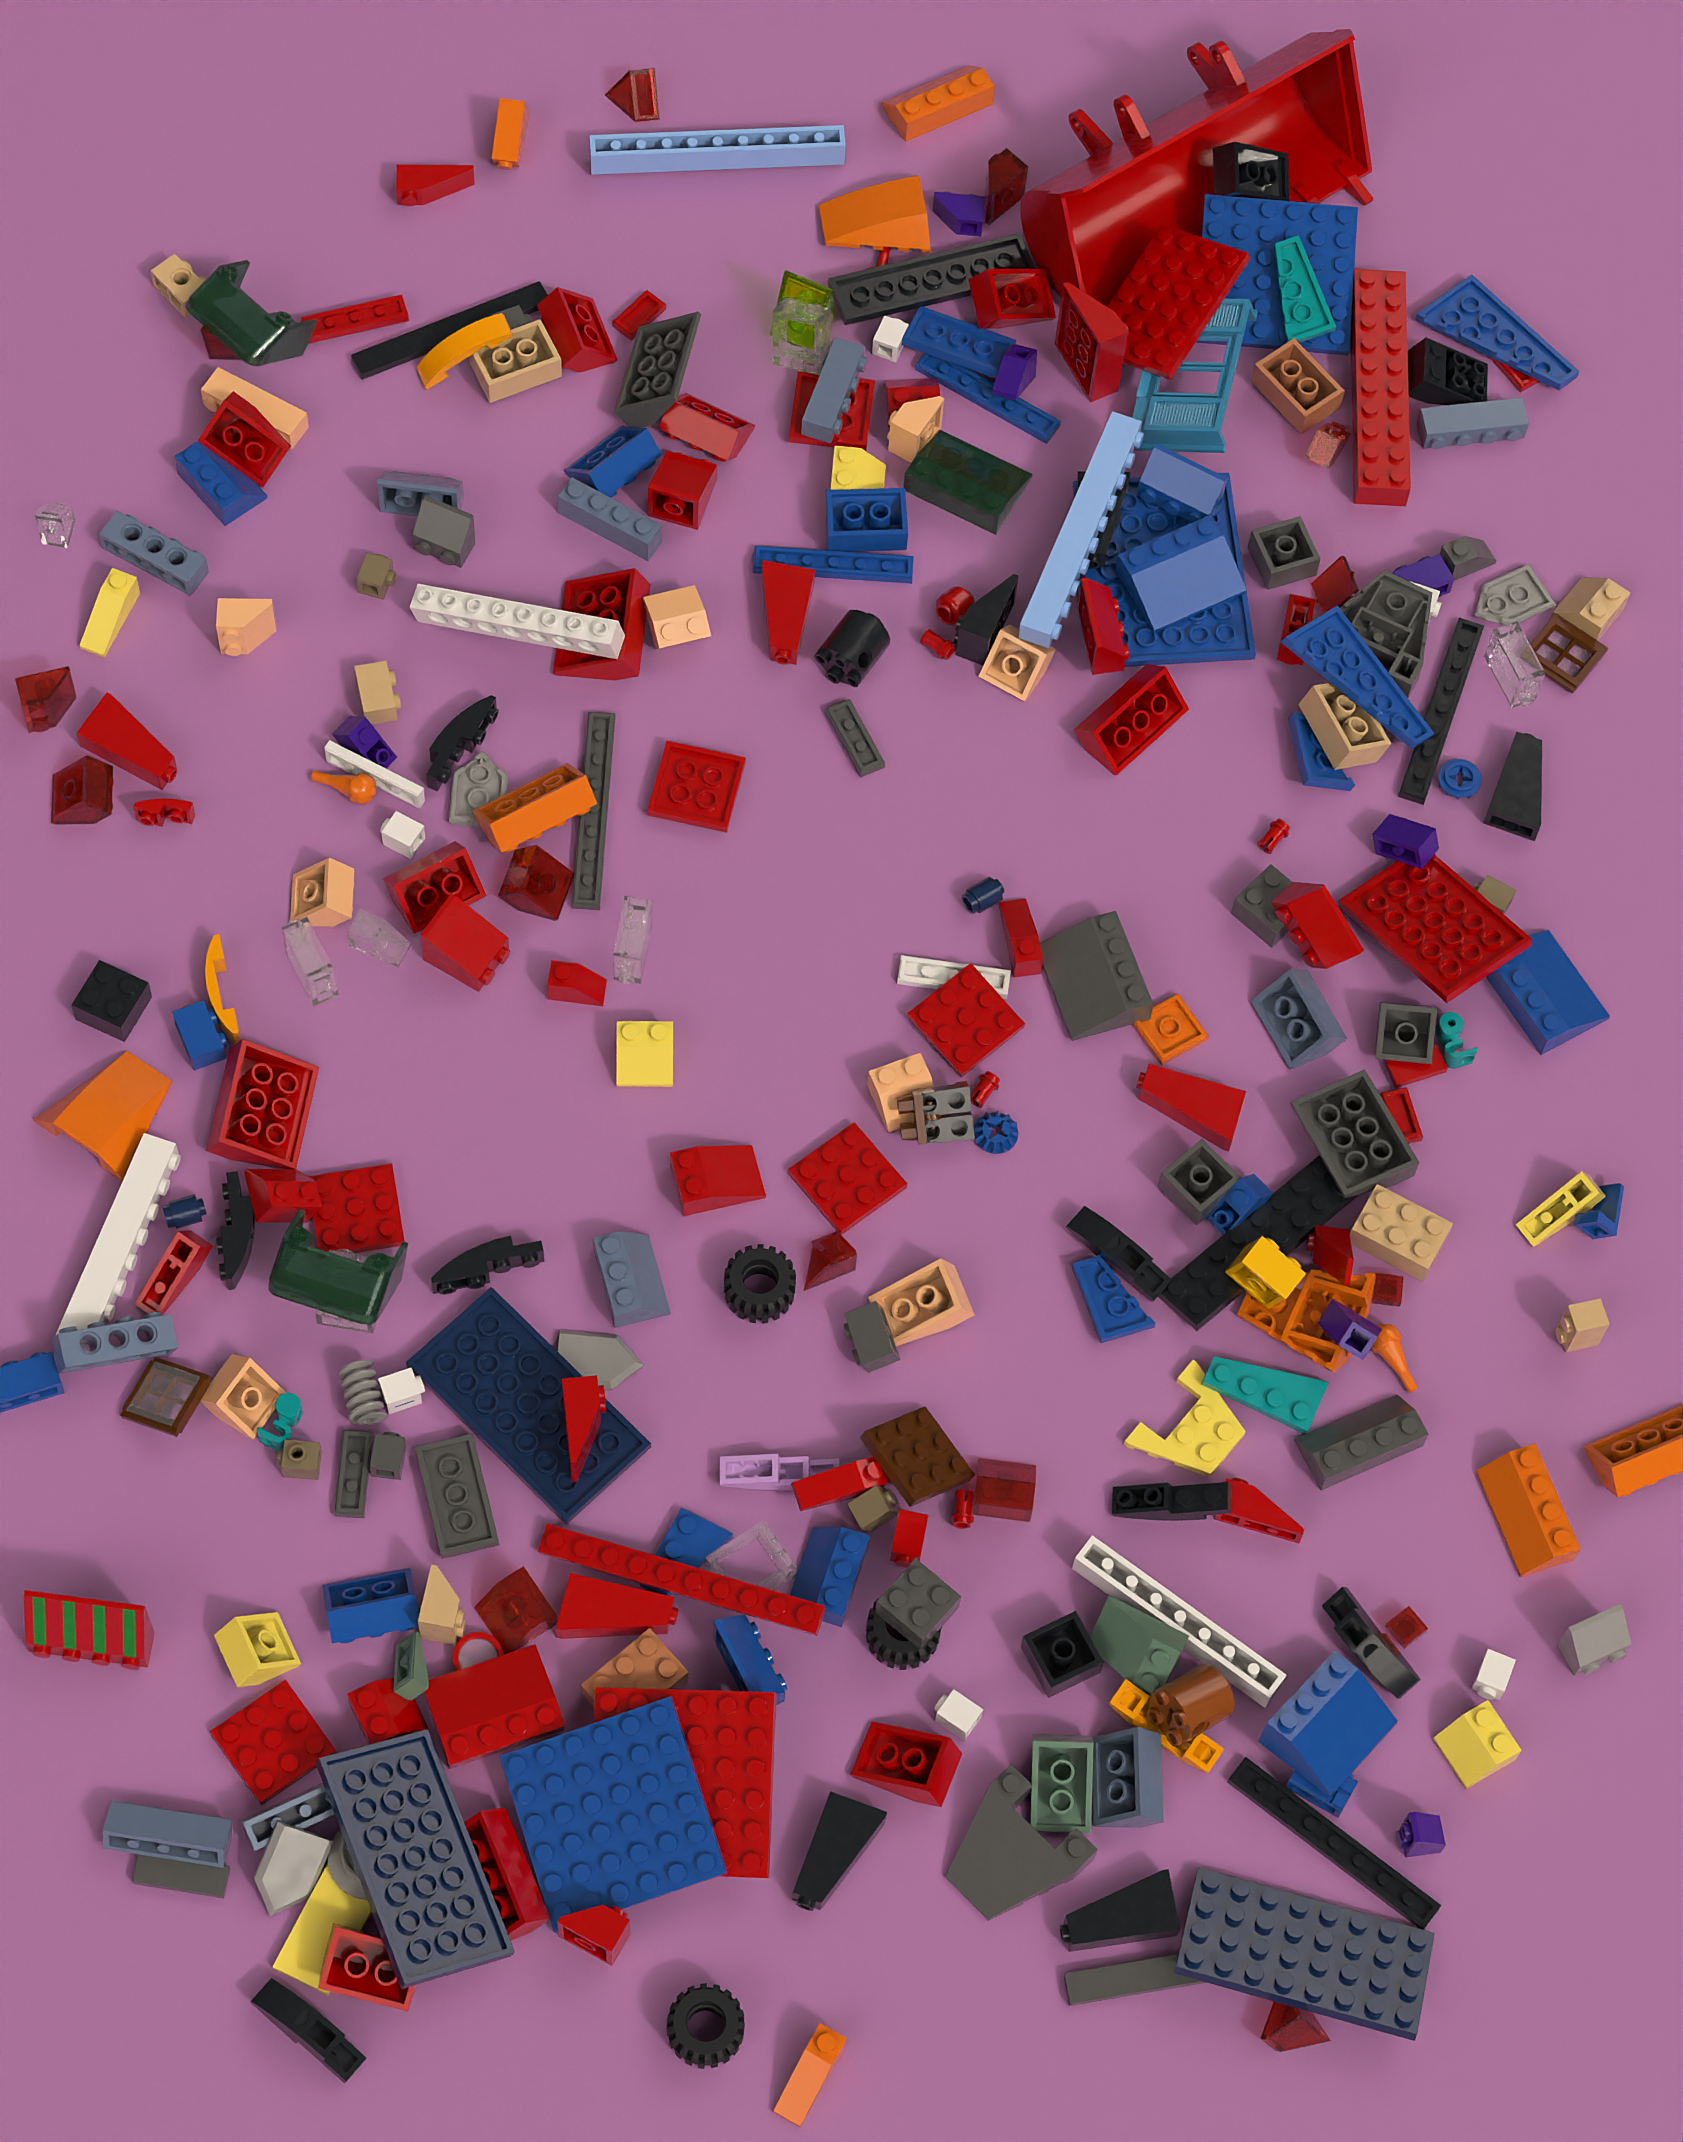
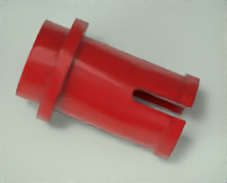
[920,629,955,660]
[1257,819,1290,854]
[970,1071,1000,1108]
[951,1489,974,1529]

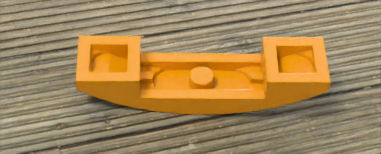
[417,313,513,390]
[205,934,240,1044]
[1109,1679,1224,1774]

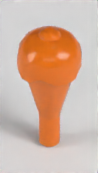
[311,771,376,805]
[1371,1324,1418,1393]

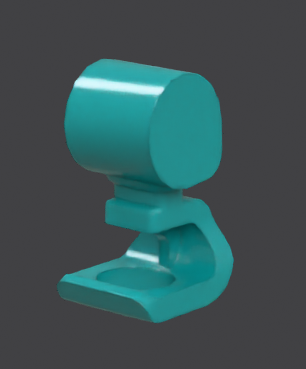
[1436,1012,1478,1069]
[257,1393,303,1451]

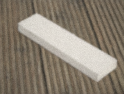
[324,740,425,808]
[897,955,1011,999]

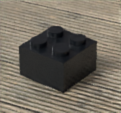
[71,960,152,1042]
[1020,1611,1104,1698]

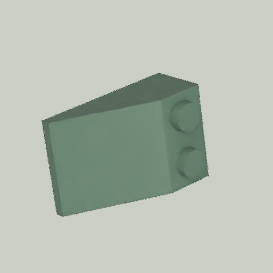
[1090,1595,1189,1694]
[1031,1734,1094,1833]

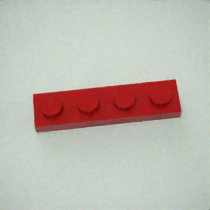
[301,294,409,344]

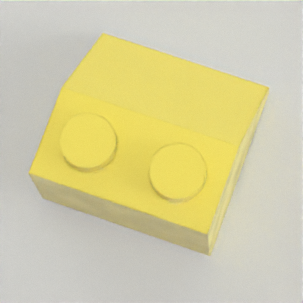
[831,446,886,490]
[617,1021,673,1087]
[214,1612,301,1687]
[1433,1700,1522,1789]

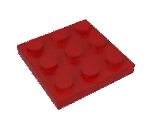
[788,371,875,451]
[647,741,746,833]
[907,963,1025,1078]
[788,1122,908,1236]
[308,1163,405,1259]
[210,1679,337,1806]

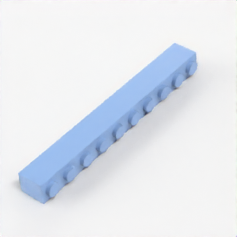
[590,125,846,175]
[1019,411,1144,648]

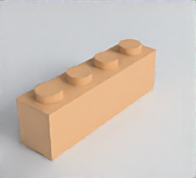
[201,367,309,450]

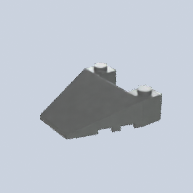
[1341,570,1433,698]
[945,1764,1098,1921]

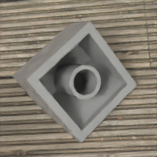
[1557,1604,1632,1676]

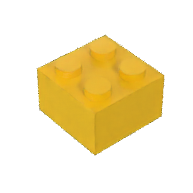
[1225,1236,1306,1309]

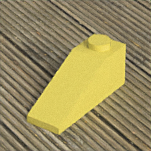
[80,568,140,658]
[1516,1171,1606,1247]

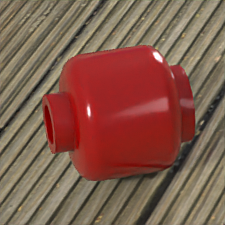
[936,586,975,626]

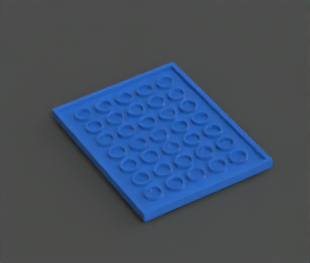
[1072,473,1256,667]

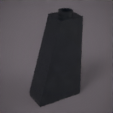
[1076,471,1130,569]
[1483,731,1542,841]
[792,1791,887,1911]
[1060,1869,1180,1952]

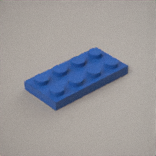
[901,306,1016,378]

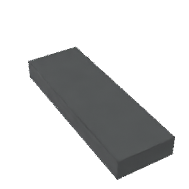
[825,699,885,778]
[334,1430,373,1518]
[132,1854,230,1899]

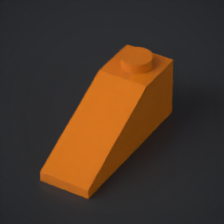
[773,2023,847,2127]

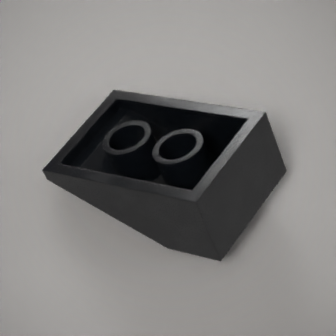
[1213,141,1290,201]
[953,574,1019,666]

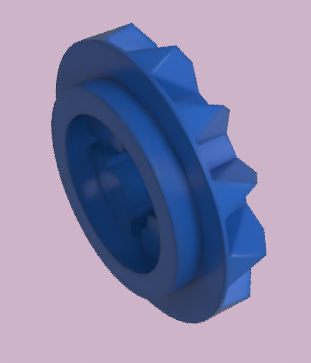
[1438,759,1482,800]
[974,1110,1019,1154]

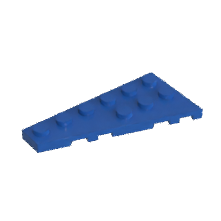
[1415,274,1579,391]
[1281,606,1434,749]

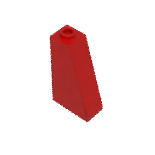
[761,560,815,665]
[76,692,177,790]
[1136,1064,1246,1152]
[556,1573,679,1639]

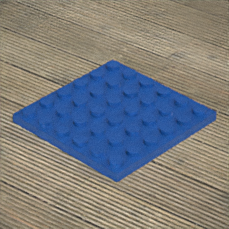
[1195,194,1358,355]
[500,1697,728,1933]

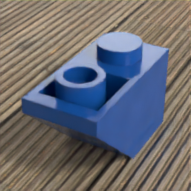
[1206,1174,1273,1235]

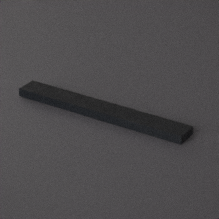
[351,281,548,380]
[1398,618,1484,805]
[1227,1757,1442,1930]

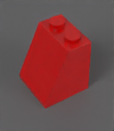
[648,451,717,530]
[420,893,510,992]

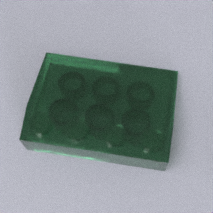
[903,430,1033,535]

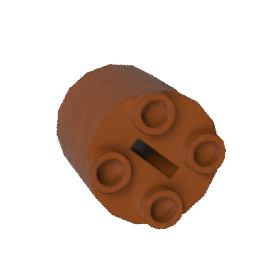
[1147,1664,1235,1746]

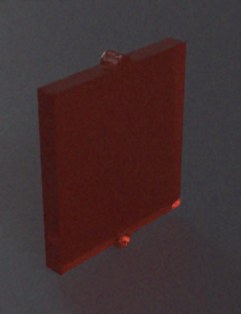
[1311,555,1359,614]

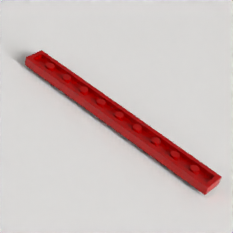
[538,1523,826,1636]

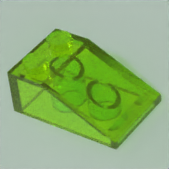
[770,270,834,355]

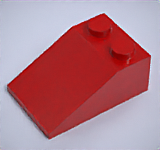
[968,269,1056,329]
[197,391,291,488]
[670,1145,766,1217]
[562,1375,606,1482]
[850,1721,962,1807]

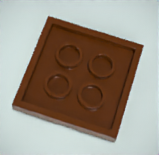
[860,1406,975,1507]

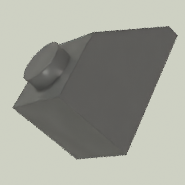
[1440,536,1496,581]

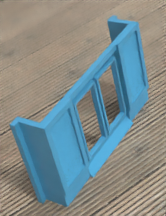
[1132,299,1258,453]

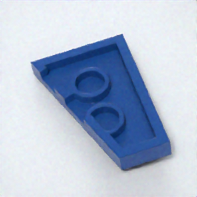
[1288,713,1355,791]
[1072,1255,1156,1344]
[640,1508,734,1596]

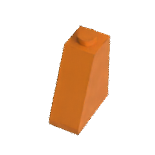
[492,98,529,170]

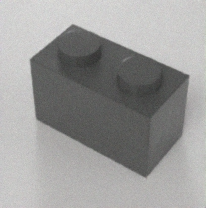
[844,1301,901,1372]

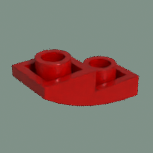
[133,798,195,827]

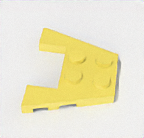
[1124,1360,1246,1478]

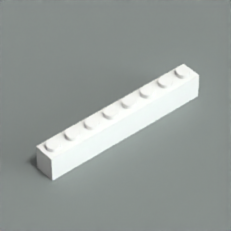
[56,1133,181,1352]
[1072,1535,1287,1708]

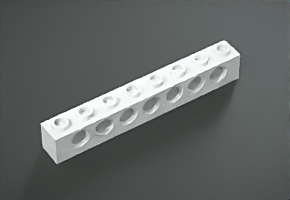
[410,584,625,659]

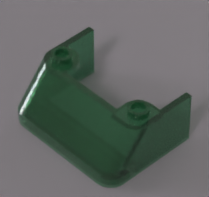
[185,260,317,366]
[268,1209,408,1325]

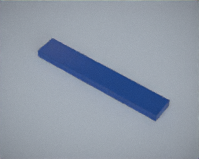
[915,353,1061,444]
[753,546,914,584]

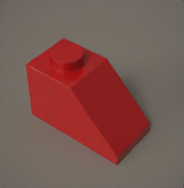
[547,960,607,1007]
[890,1509,929,1568]

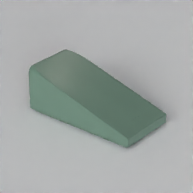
[393,1631,429,1700]

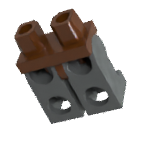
[897,1081,975,1145]

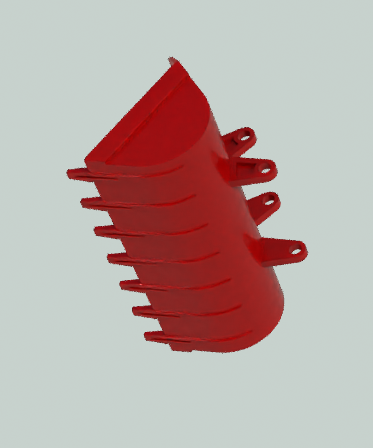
[1020,29,1373,306]

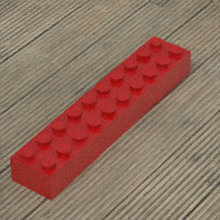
[1351,269,1411,506]

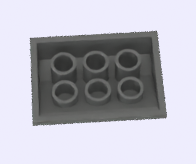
[614,311,701,428]
[1040,911,1153,1041]
[1290,1069,1419,1198]

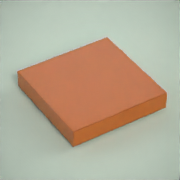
[1133,993,1209,1066]

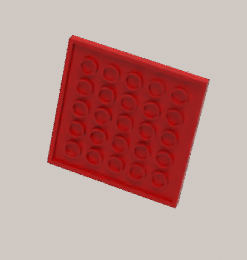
[594,1687,776,1878]

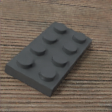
[415,1433,499,1559]

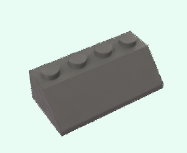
[1294,1395,1429,1490]

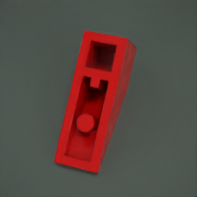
[396,165,475,206]
[1277,594,1316,666]
[998,898,1043,978]
[1306,1225,1354,1286]
[135,1230,213,1316]
[791,1457,890,1511]
[1214,1478,1304,1544]

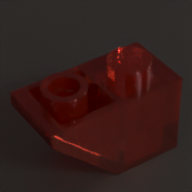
[1304,421,1351,469]

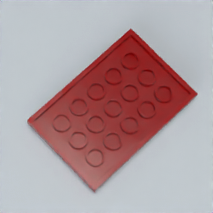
[1107,224,1250,380]
[1338,854,1532,1003]

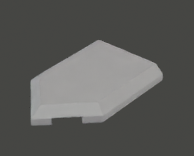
[1474,564,1556,627]
[449,750,508,827]
[558,1330,644,1390]
[253,1821,334,1917]

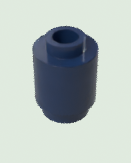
[962,877,1004,914]
[162,1194,207,1229]

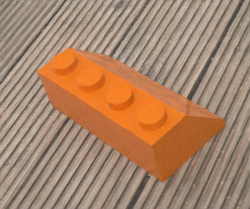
[881,65,995,142]
[472,763,598,853]
[1584,1404,1683,1497]
[1476,1443,1581,1577]

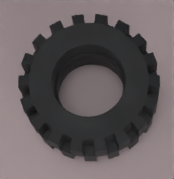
[724,1244,796,1324]
[866,1598,942,1670]
[667,1983,745,2069]

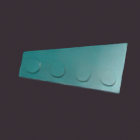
[1274,235,1336,343]
[1201,1356,1329,1434]

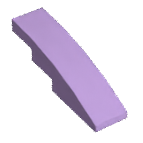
[720,1454,841,1491]

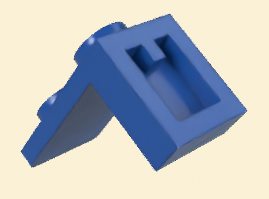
[1574,1183,1624,1239]

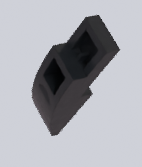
[426,695,499,792]
[216,1171,255,1290]
[1066,1206,1172,1302]
[431,1236,544,1295]
[1112,1482,1232,1521]
[1322,1587,1421,1699]
[250,1978,366,2083]

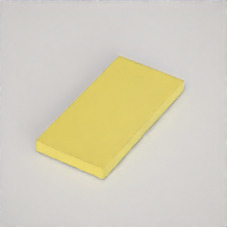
[273,1863,372,1996]

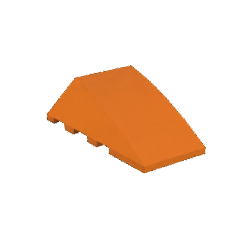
[819,175,931,253]
[34,1051,172,1181]
[1237,1269,1376,1373]

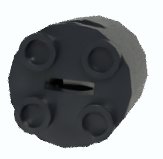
[814,610,891,687]

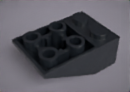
[1407,337,1488,405]

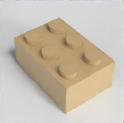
[469,319,562,403]
[1298,683,1391,770]
[1350,1184,1453,1282]

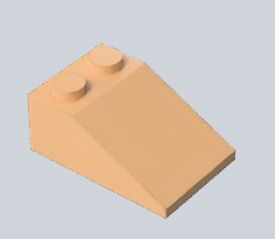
[868,1258,975,1346]

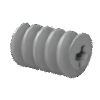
[338,1360,387,1425]

